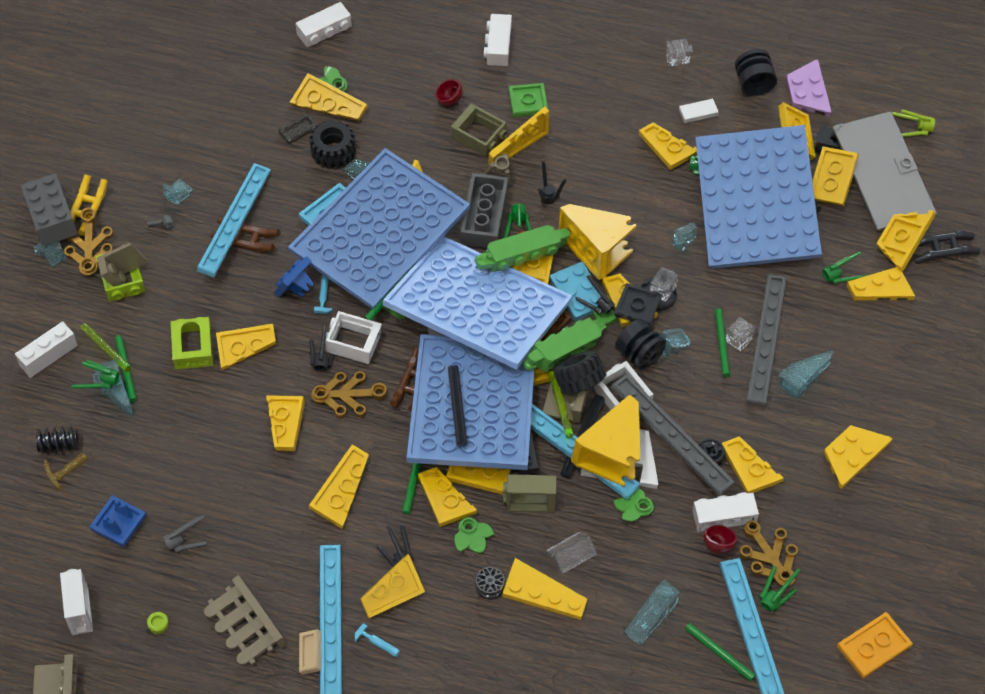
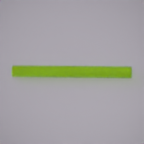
[81,323,131,372]
[548,371,574,438]

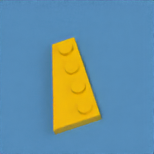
[290,73,368,121]
[489,107,549,165]
[309,444,369,529]
[502,558,587,620]

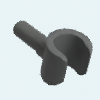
[147,215,174,229]

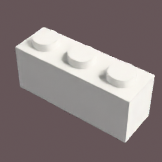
[296,2,352,47]
[484,14,512,66]
[15,321,78,378]
[692,492,759,532]

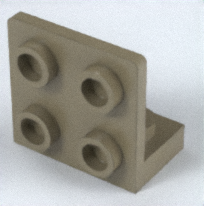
[97,243,148,287]
[543,381,589,423]
[33,654,78,694]

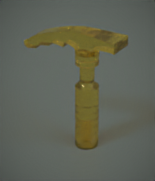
[44,452,87,491]

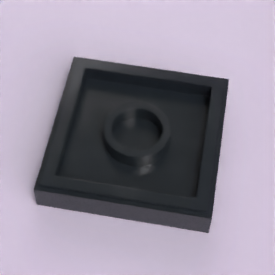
[614,283,662,326]

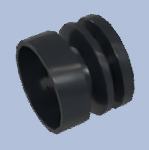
[734,49,778,96]
[615,319,667,370]

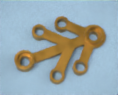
[64,208,114,276]
[311,371,387,419]
[739,520,798,587]

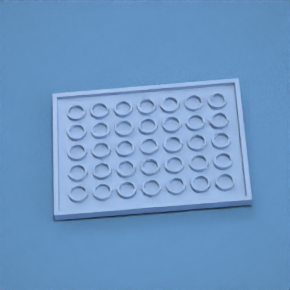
[383,236,572,369]

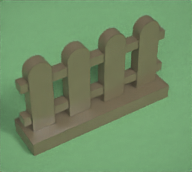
[204,575,288,666]

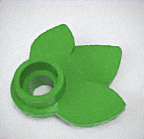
[319,66,347,92]
[614,488,654,521]
[455,517,494,553]

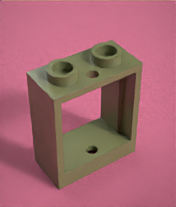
[451,103,507,157]
[503,474,556,512]

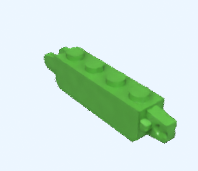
[474,225,570,272]
[523,317,607,372]

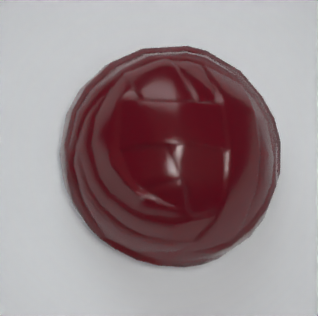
[435,79,463,106]
[703,525,737,554]

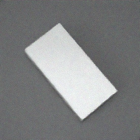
[679,99,719,123]

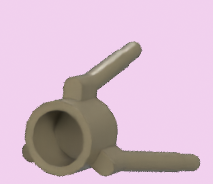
[484,154,511,185]

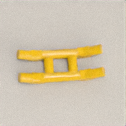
[70,174,108,236]

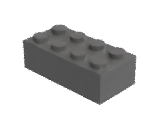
[21,173,78,247]
[460,173,508,248]

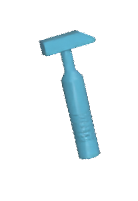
[314,275,332,314]
[355,623,400,657]

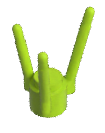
[892,110,935,137]

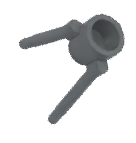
[163,515,206,553]

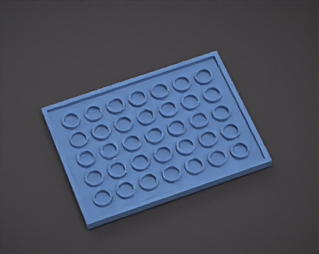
[696,125,822,269]
[288,148,470,309]
[407,334,534,470]

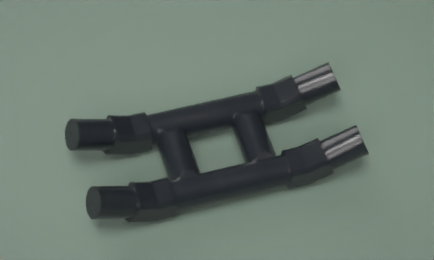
[914,230,980,264]

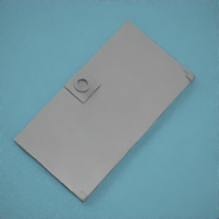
[832,112,937,232]

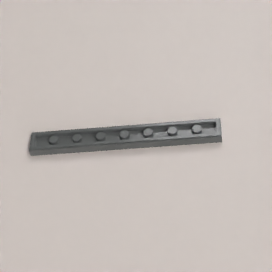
[746,274,787,407]
[612,374,735,496]

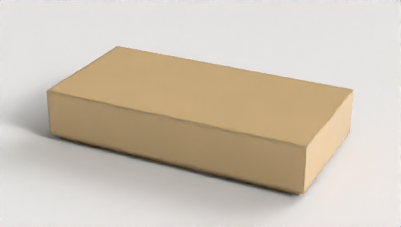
[299,629,321,675]

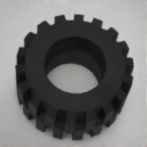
[310,120,356,169]
[553,351,607,394]

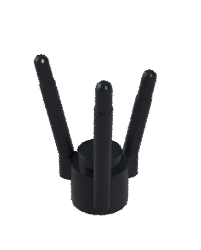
[538,160,567,204]
[575,275,616,315]
[309,326,343,371]
[377,525,414,567]

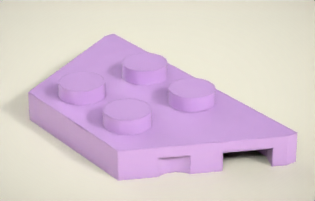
[786,60,831,117]

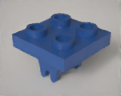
[274,256,314,298]
[89,495,147,547]

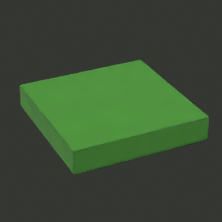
[509,83,548,118]

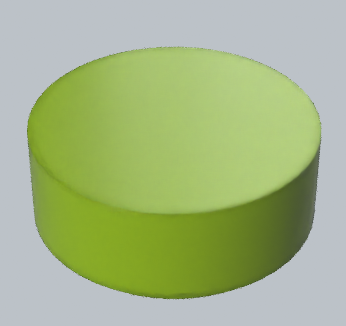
[147,612,169,634]

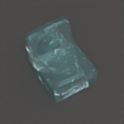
[162,178,193,205]
[672,222,697,254]
[33,242,66,267]
[661,328,691,356]

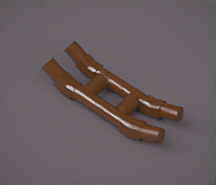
[210,216,281,252]
[390,348,419,412]

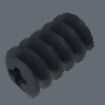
[36,426,79,453]

